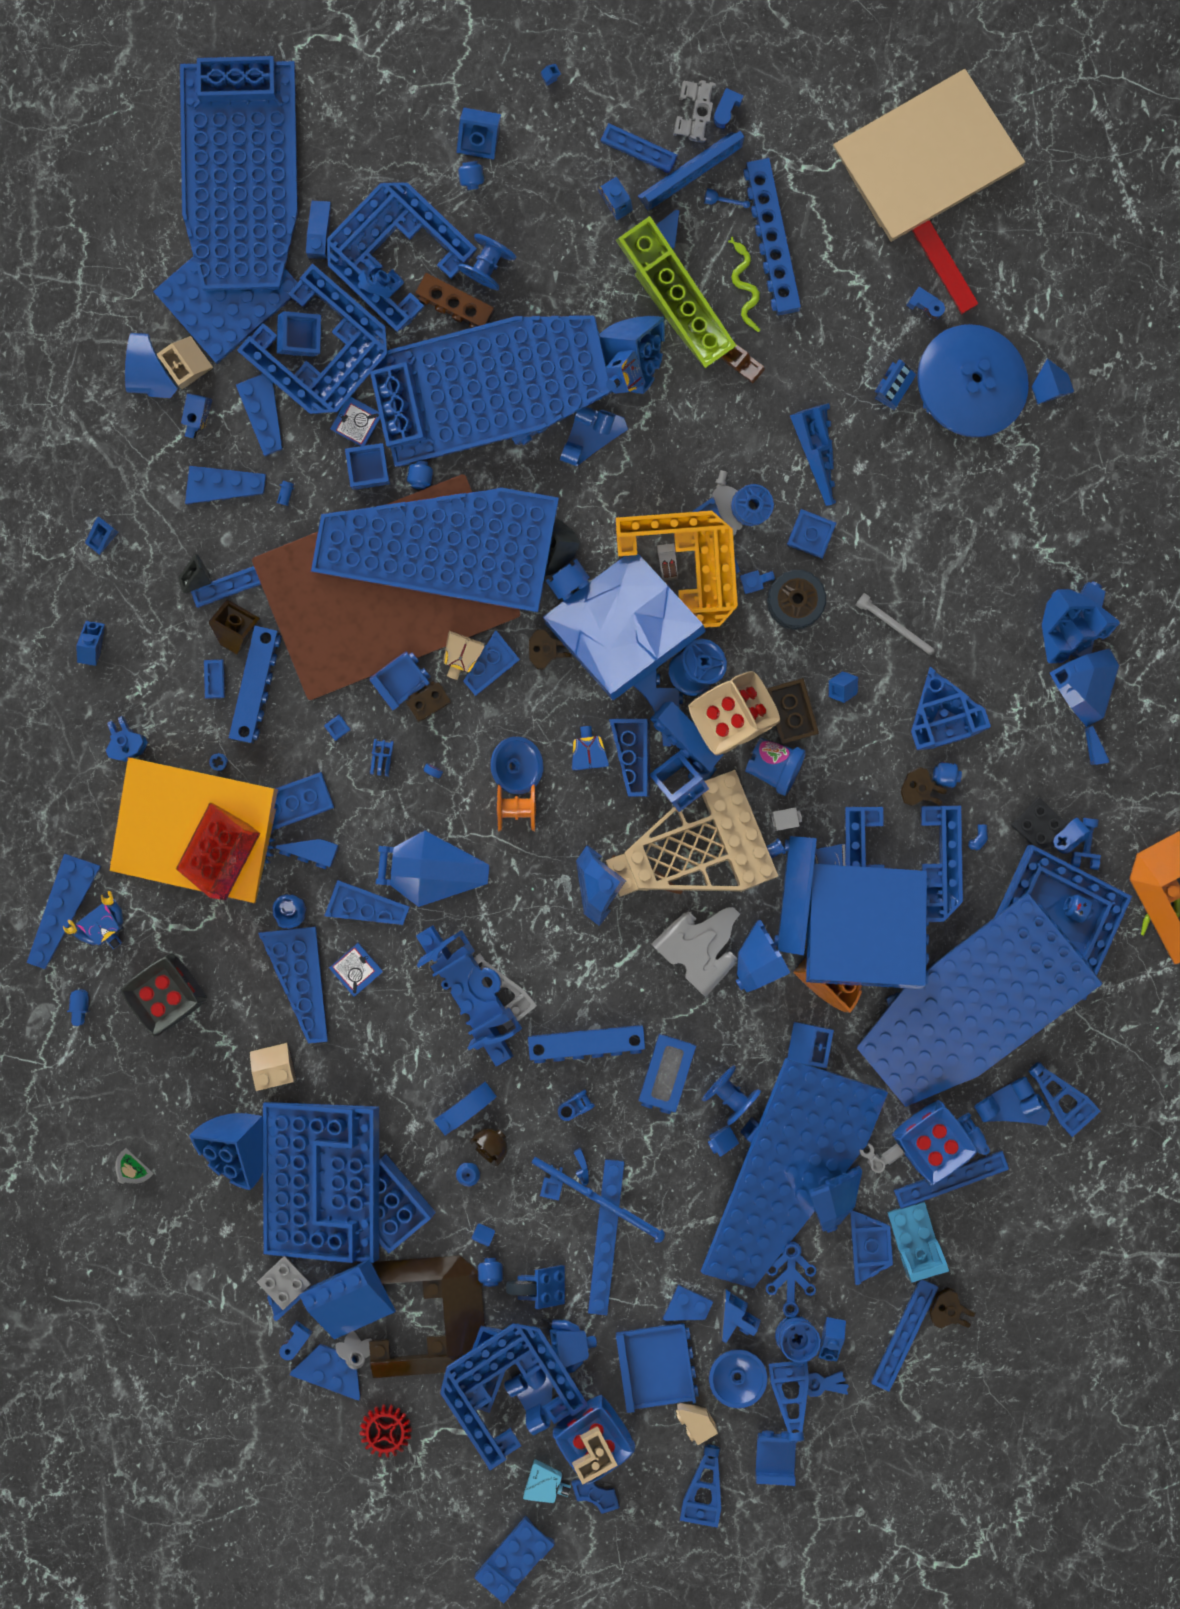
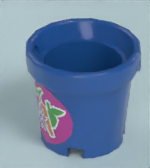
[745,738,806,796]

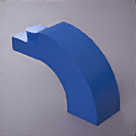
[434,1081,497,1135]

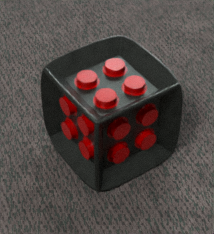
[120,953,207,1037]

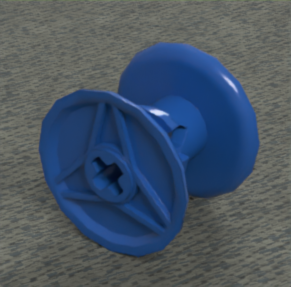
[457,234,516,290]
[669,639,727,696]
[702,1065,761,1126]

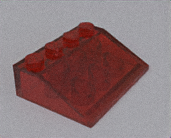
[176,802,261,900]

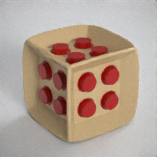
[688,671,780,755]

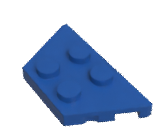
[850,1210,893,1285]
[290,1344,361,1401]

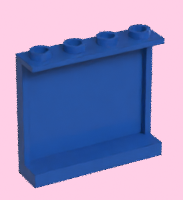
[616,1323,699,1413]

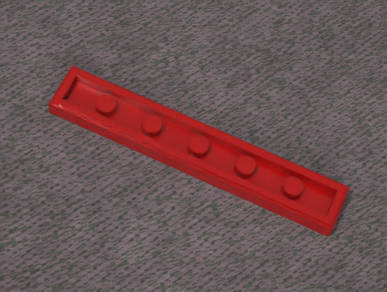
[912,220,979,315]

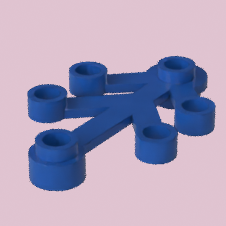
[766,1241,816,1318]

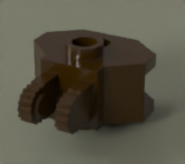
[529,630,572,669]
[900,767,947,806]
[929,1287,976,1329]

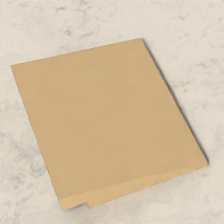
[833,69,1025,242]

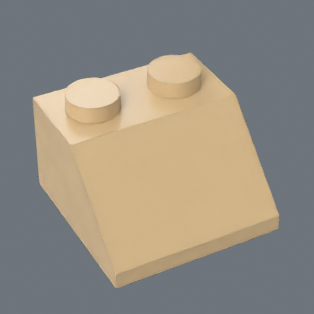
[250,1043,296,1091]

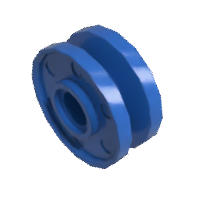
[731,484,774,527]

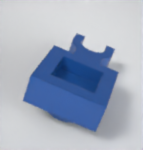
[540,1165,563,1201]

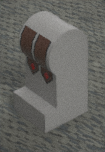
[657,543,678,581]

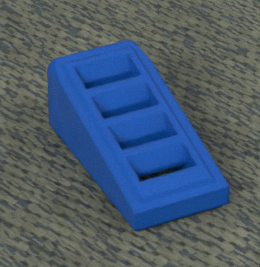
[1085,726,1110,765]

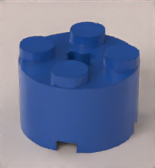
[545,558,590,601]

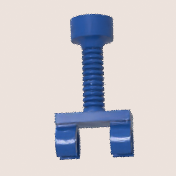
[1071,818,1101,870]

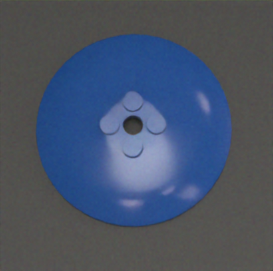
[918,324,1029,437]

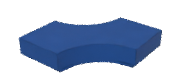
[571,1479,620,1514]

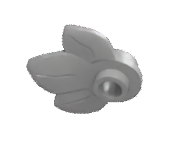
[336,1331,372,1369]

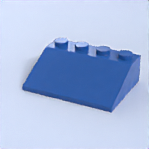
[379,1154,436,1254]
[299,1260,396,1339]

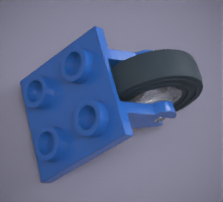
[506,1265,565,1309]

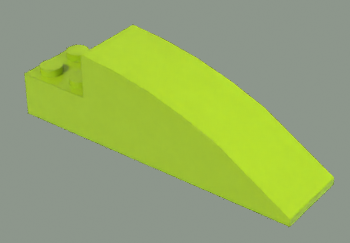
[616,216,737,368]

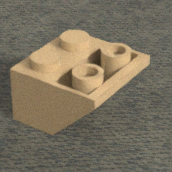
[157,336,213,389]
[676,1402,718,1445]

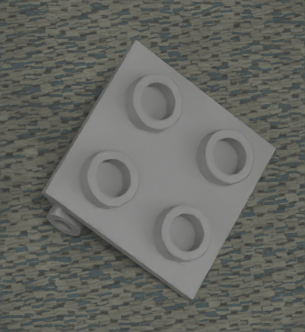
[257,1256,311,1310]

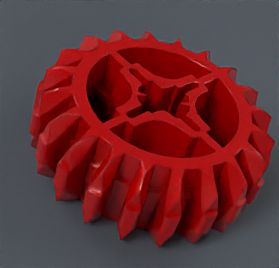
[360,1404,412,1458]

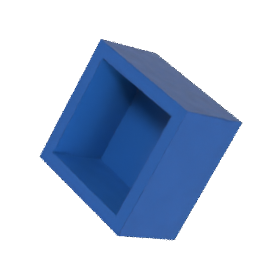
[277,311,321,357]
[345,443,390,490]

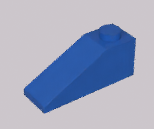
[306,201,331,259]

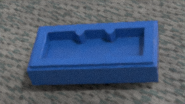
[204,660,225,699]

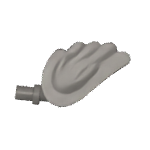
[712,470,742,536]

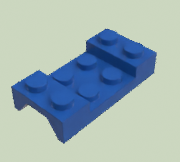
[475,1516,554,1604]

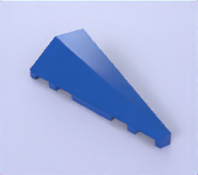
[790,403,836,506]

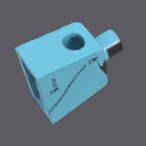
[523,1459,571,1503]

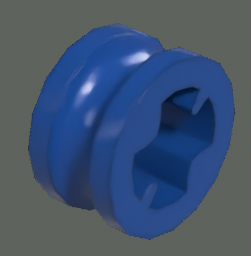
[209,753,228,771]

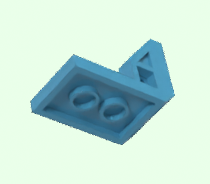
[887,1201,949,1282]

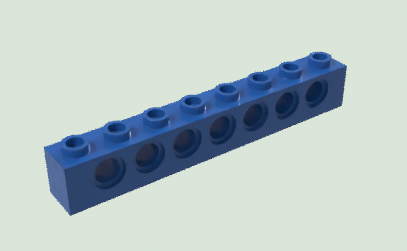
[743,158,801,316]

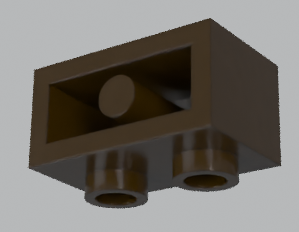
[406,681,451,723]

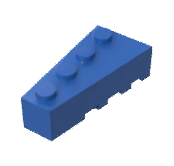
[609,719,650,797]

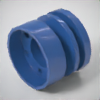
[775,1316,821,1363]

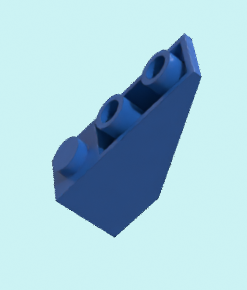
[276,839,339,869]

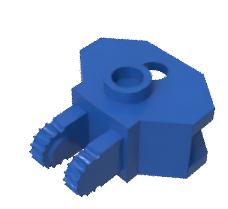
[106,716,148,762]

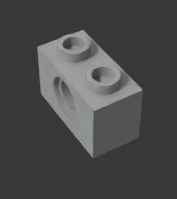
[771,808,802,831]

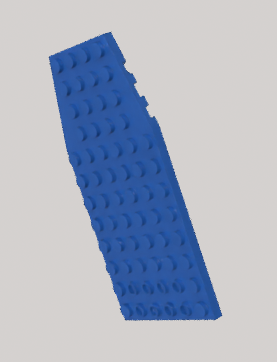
[180,56,298,291]
[370,316,612,467]
[857,892,1102,1107]

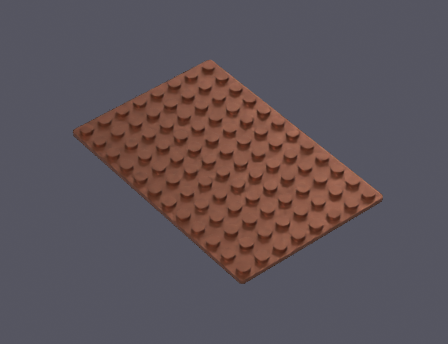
[252,474,521,700]

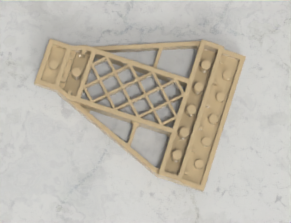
[606,770,778,897]

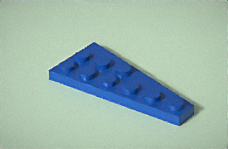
[258,927,328,1044]

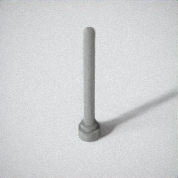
[855,593,934,655]

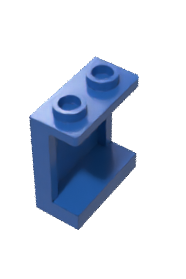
[370,651,430,710]

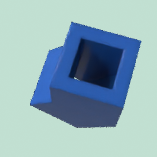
[541,64,561,86]

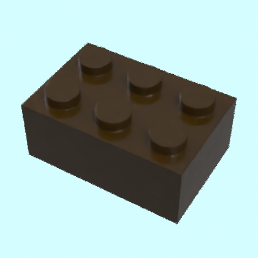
[766,678,819,745]

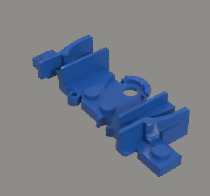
[416,925,522,1066]

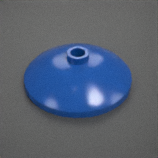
[491,737,543,794]
[709,1349,767,1408]

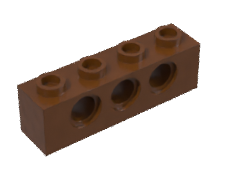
[415,273,495,328]

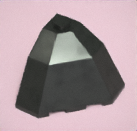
[545,517,580,576]

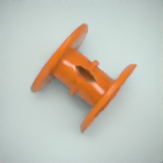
[497,784,536,832]

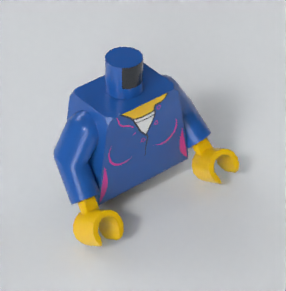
[63,891,123,949]

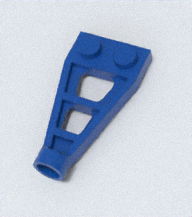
[1028,1061,1101,1137]
[769,1361,809,1442]
[680,1444,721,1528]

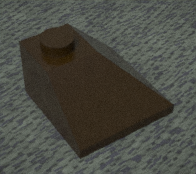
[209,600,260,655]

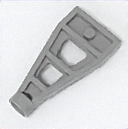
[474,953,537,1030]

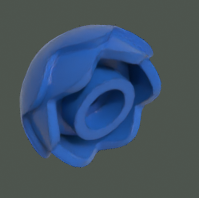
[456,1163,480,1187]

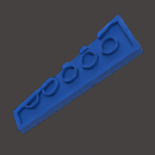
[27,854,101,969]

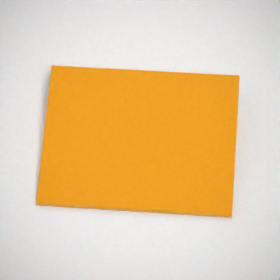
[110,757,278,903]

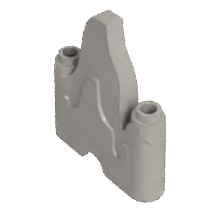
[651,907,740,997]

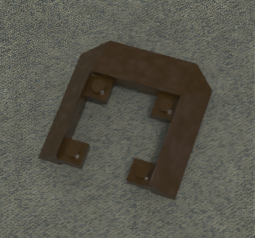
[369,1255,485,1378]

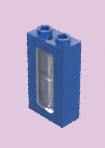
[638,1034,696,1114]

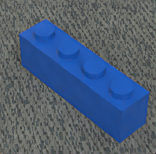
[650,702,724,772]

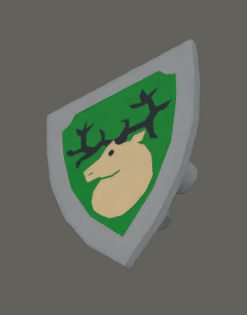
[116,1148,154,1184]

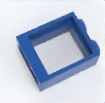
[649,752,709,812]

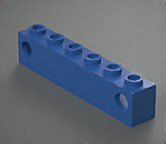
[229,626,281,744]
[528,1025,645,1063]

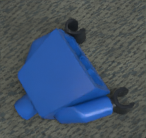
[541,1317,597,1373]

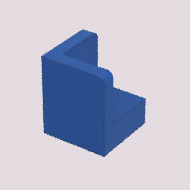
[829,672,858,703]

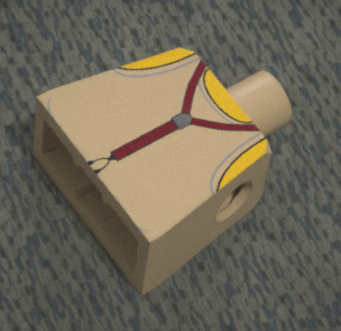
[443,631,484,680]

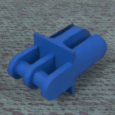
[370,739,394,777]
[67,989,90,1026]

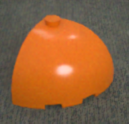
[793,956,862,1013]

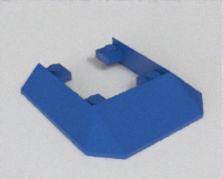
[327,183,477,332]
[237,264,387,414]
[845,806,963,922]
[440,1323,588,1470]

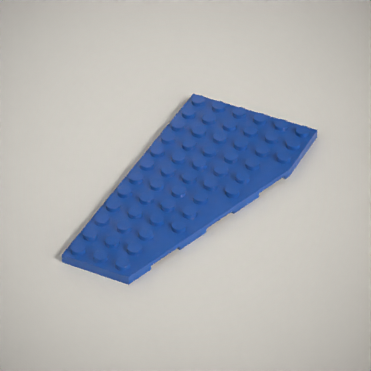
[311,488,559,613]
[701,1058,888,1288]

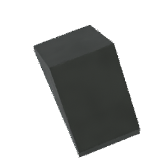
[178,554,211,593]

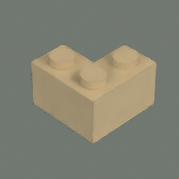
[572,1427,618,1485]

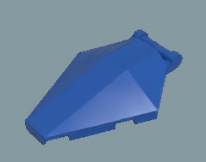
[376,831,489,907]

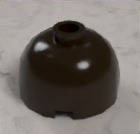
[470,1128,508,1166]

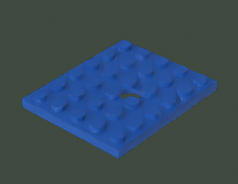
[153,256,298,364]

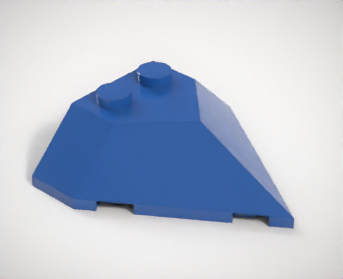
[911,667,991,750]

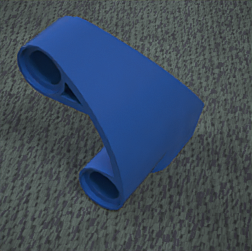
[125,333,178,398]
[560,407,628,466]
[974,1076,1051,1126]
[504,1368,552,1435]

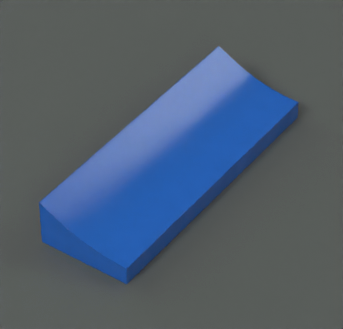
[638,131,744,211]

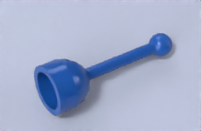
[704,188,750,208]

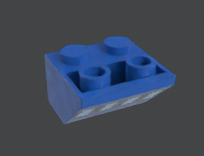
[875,359,916,410]

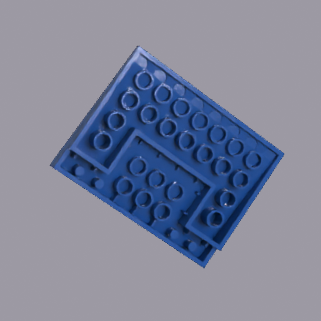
[263,1102,379,1263]

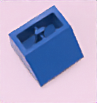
[787,1022,834,1068]

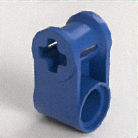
[1053,818,1091,854]
[557,1089,595,1121]

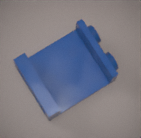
[755,1430,797,1486]

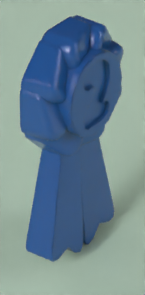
[807,1371,849,1397]

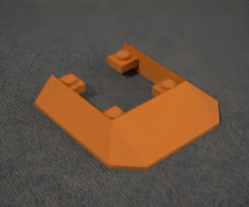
[1129,831,1180,964]

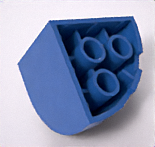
[599,316,665,394]
[189,1113,263,1190]

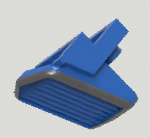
[720,1289,761,1343]

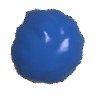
[272,894,307,929]

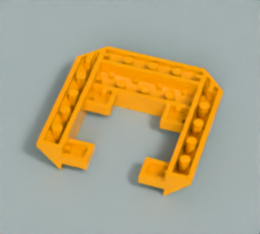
[616,511,738,628]

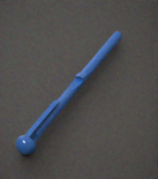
[531,1157,665,1243]

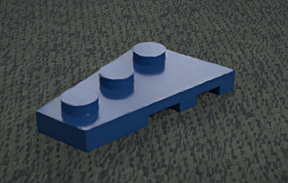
[464,630,520,696]

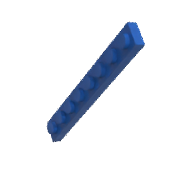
[588,1159,624,1315]

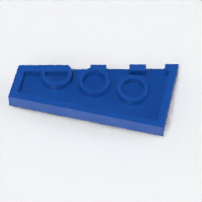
[236,374,283,456]
[324,880,410,925]

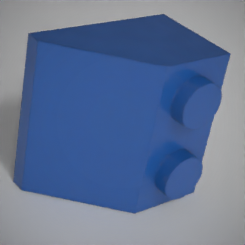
[457,108,501,159]

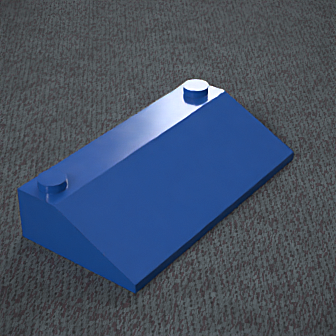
[774,836,817,955]

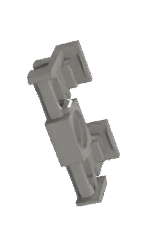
[673,80,716,143]

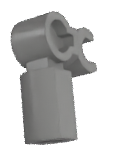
[859,1143,905,1173]

